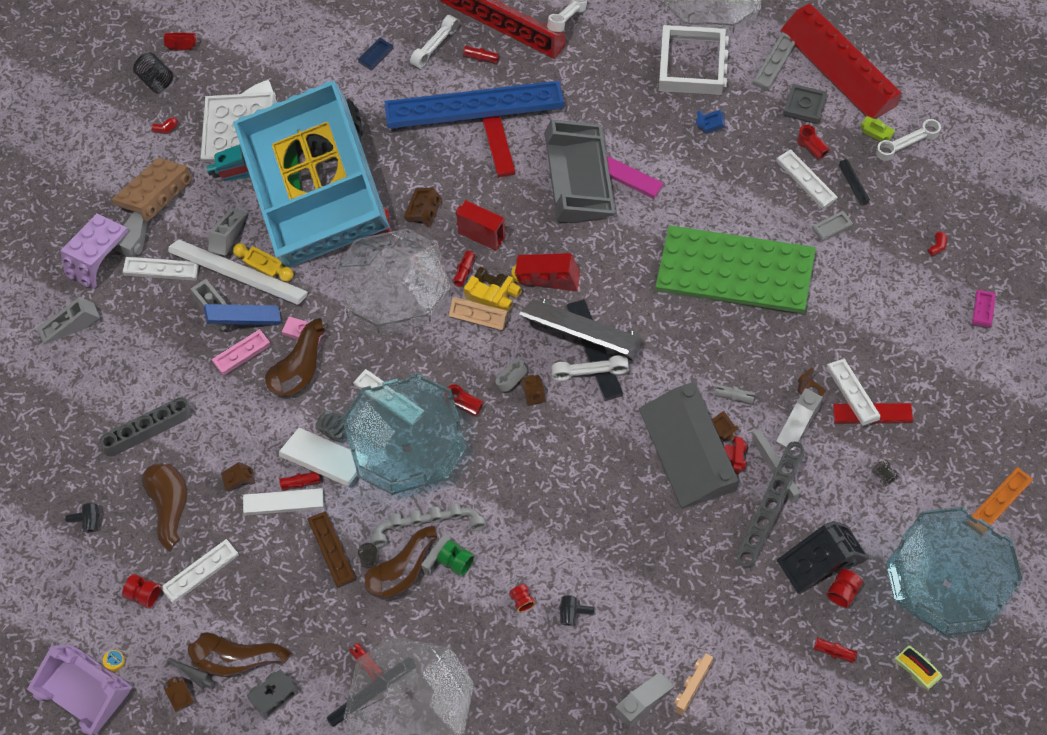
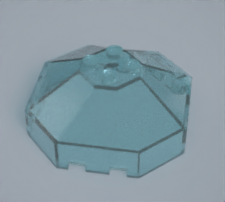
[342,373,467,495]
[886,507,1022,636]

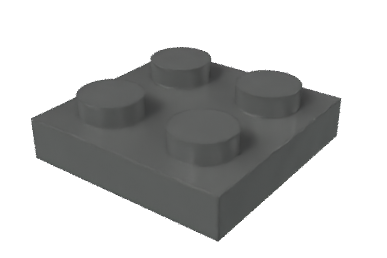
[783,84,827,123]

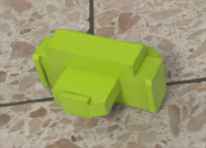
[860,116,895,142]

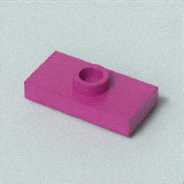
[971,290,996,328]

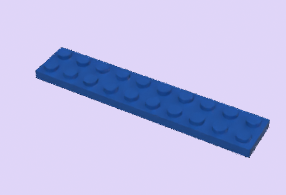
[384,80,564,129]

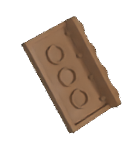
[112,158,192,221]

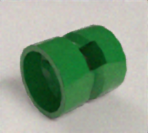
[437,540,475,577]

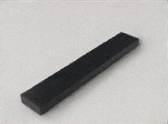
[567,299,623,401]

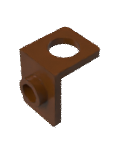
[797,367,826,396]

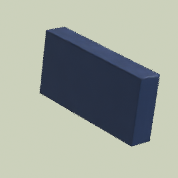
[358,38,394,71]

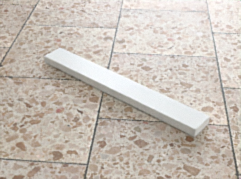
[168,239,308,305]

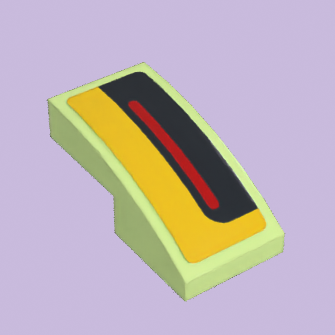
[895,645,942,690]

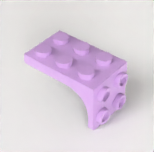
[60,213,128,289]

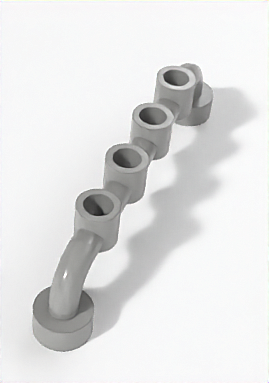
[370,503,486,548]

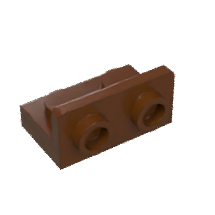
[404,187,442,227]

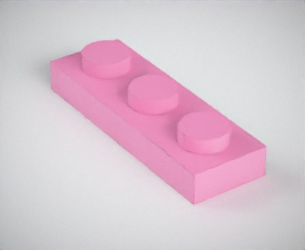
[212,329,271,376]

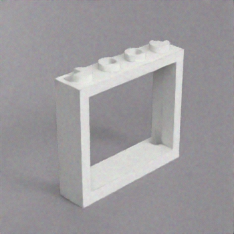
[659,25,729,95]

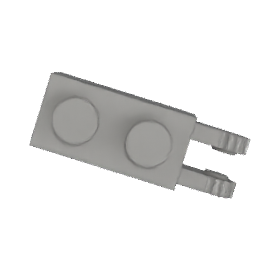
[191,279,233,331]

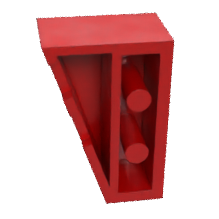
[515,253,580,291]

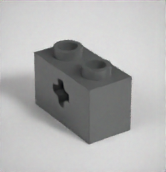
[247,669,298,720]

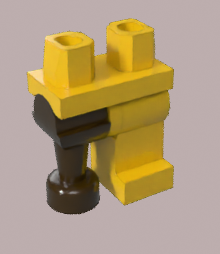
[464,267,522,312]

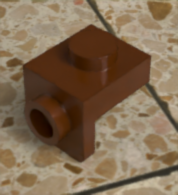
[520,375,546,406]
[711,411,739,441]
[221,462,255,491]
[163,676,194,712]

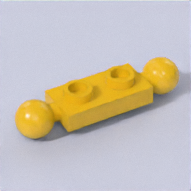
[233,243,294,282]

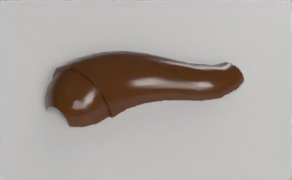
[265,318,325,397]
[142,463,187,552]
[364,526,437,600]
[188,632,292,677]

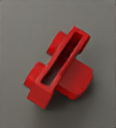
[163,32,197,50]
[724,436,747,475]

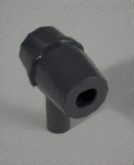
[65,503,100,533]
[559,595,594,626]

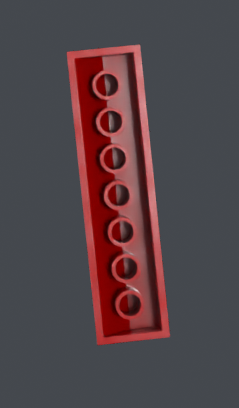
[440,0,566,59]
[780,3,902,119]

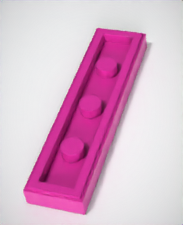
[606,155,663,199]

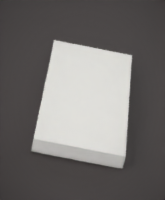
[279,428,367,486]

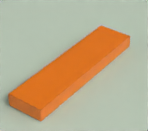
[967,467,1033,534]

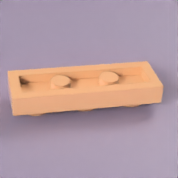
[449,297,508,330]
[674,654,713,716]

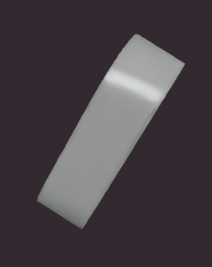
[495,360,527,392]

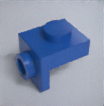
[696,109,725,134]

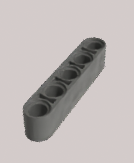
[99,397,192,456]

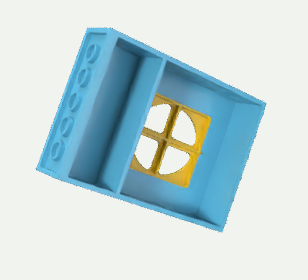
[233,81,390,268]

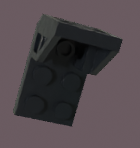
[777,521,869,594]

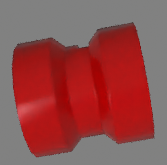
[509,584,536,612]

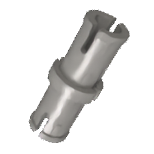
[715,384,755,405]

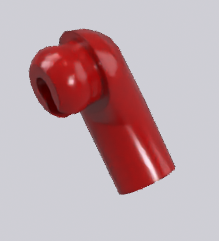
[152,117,178,134]
[927,232,948,256]

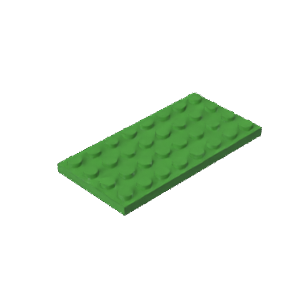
[655,225,816,314]

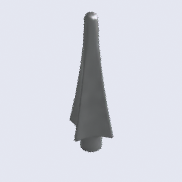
[167,658,215,690]

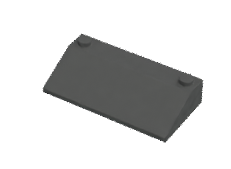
[544,119,616,223]
[519,298,642,361]
[639,382,739,509]

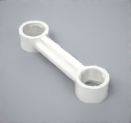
[547,0,587,32]
[410,15,460,69]
[876,119,941,161]
[552,355,629,381]

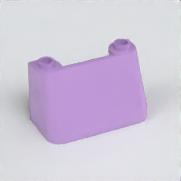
[27,645,132,735]

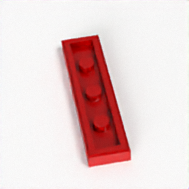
[482,116,515,178]
[833,403,913,424]

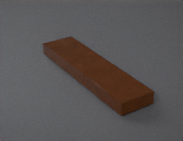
[307,511,356,588]

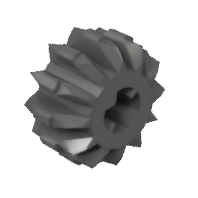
[316,410,350,442]

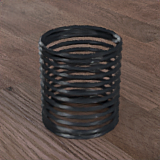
[133,52,173,92]

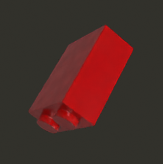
[455,200,505,251]

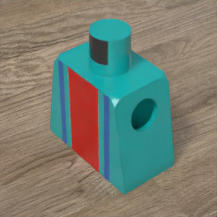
[207,144,251,181]

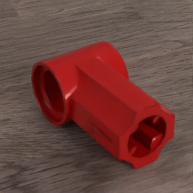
[797,124,830,160]
[445,384,484,417]

